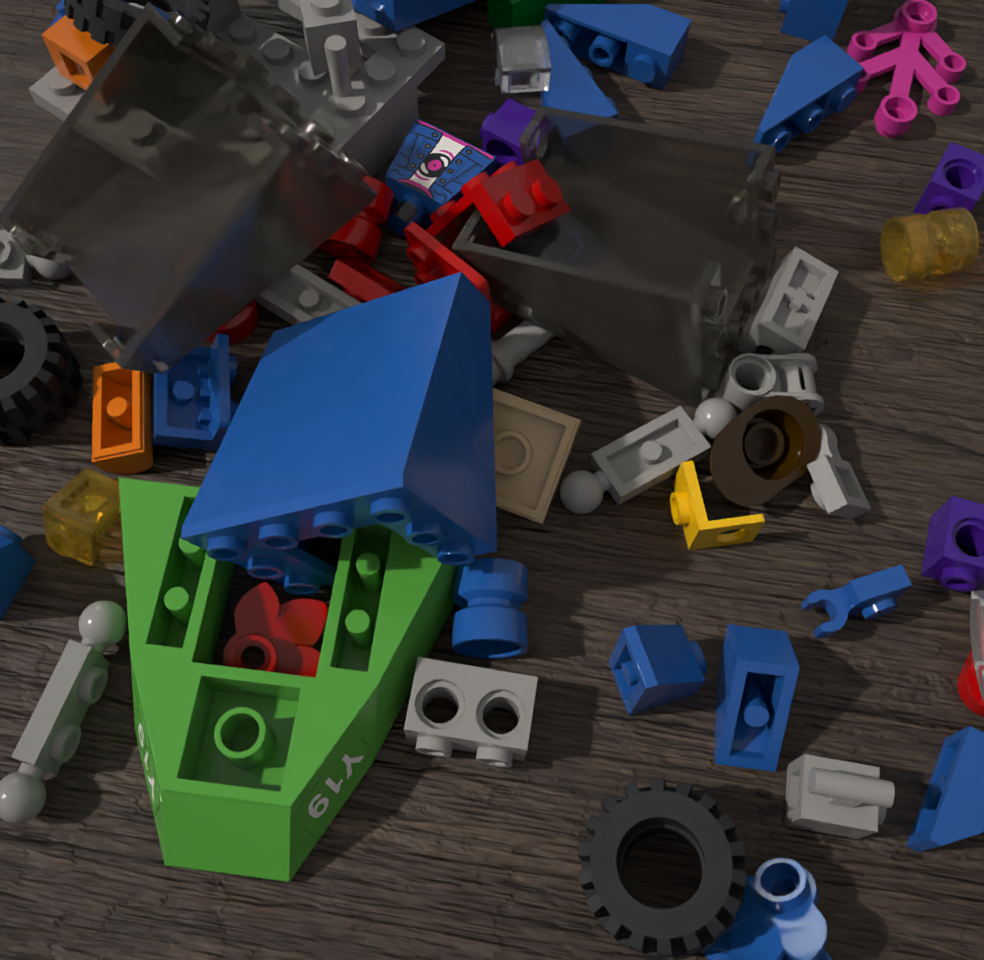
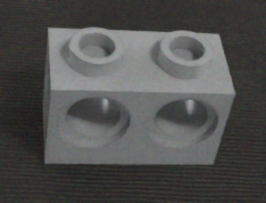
[404,657,538,767]

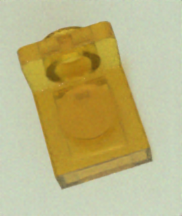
[42,468,121,566]

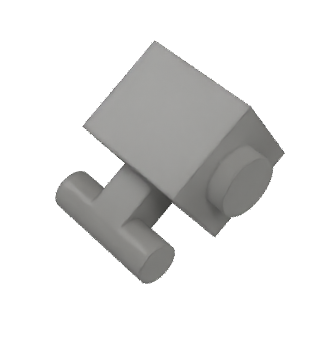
[298,0,362,97]
[784,754,895,839]

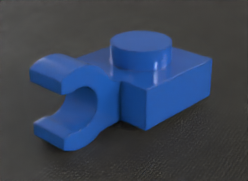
[800,564,912,639]

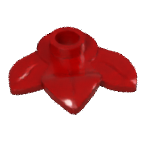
[223,582,328,678]

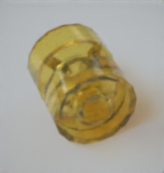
[880,207,979,282]

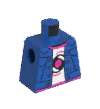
[385,118,496,237]

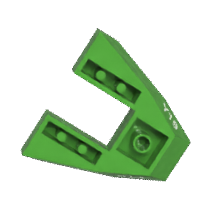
[118,477,457,882]

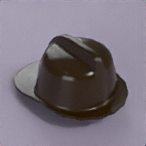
[710,395,821,506]

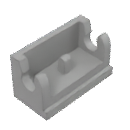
[735,246,839,355]

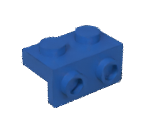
[152,333,238,451]

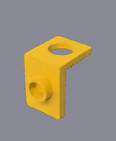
[670,460,765,551]

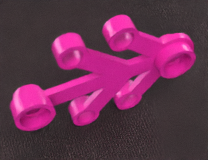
[847,0,967,138]

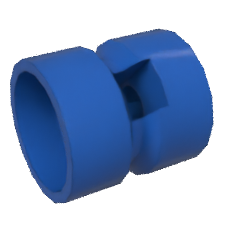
[452,558,528,659]

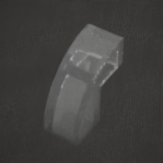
[491,25,551,94]

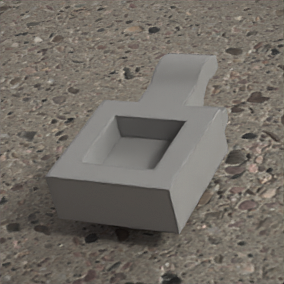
[807,424,871,519]

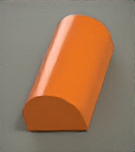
[92,356,153,474]

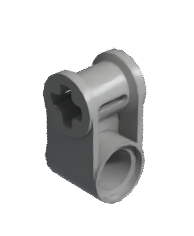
[715,353,825,416]

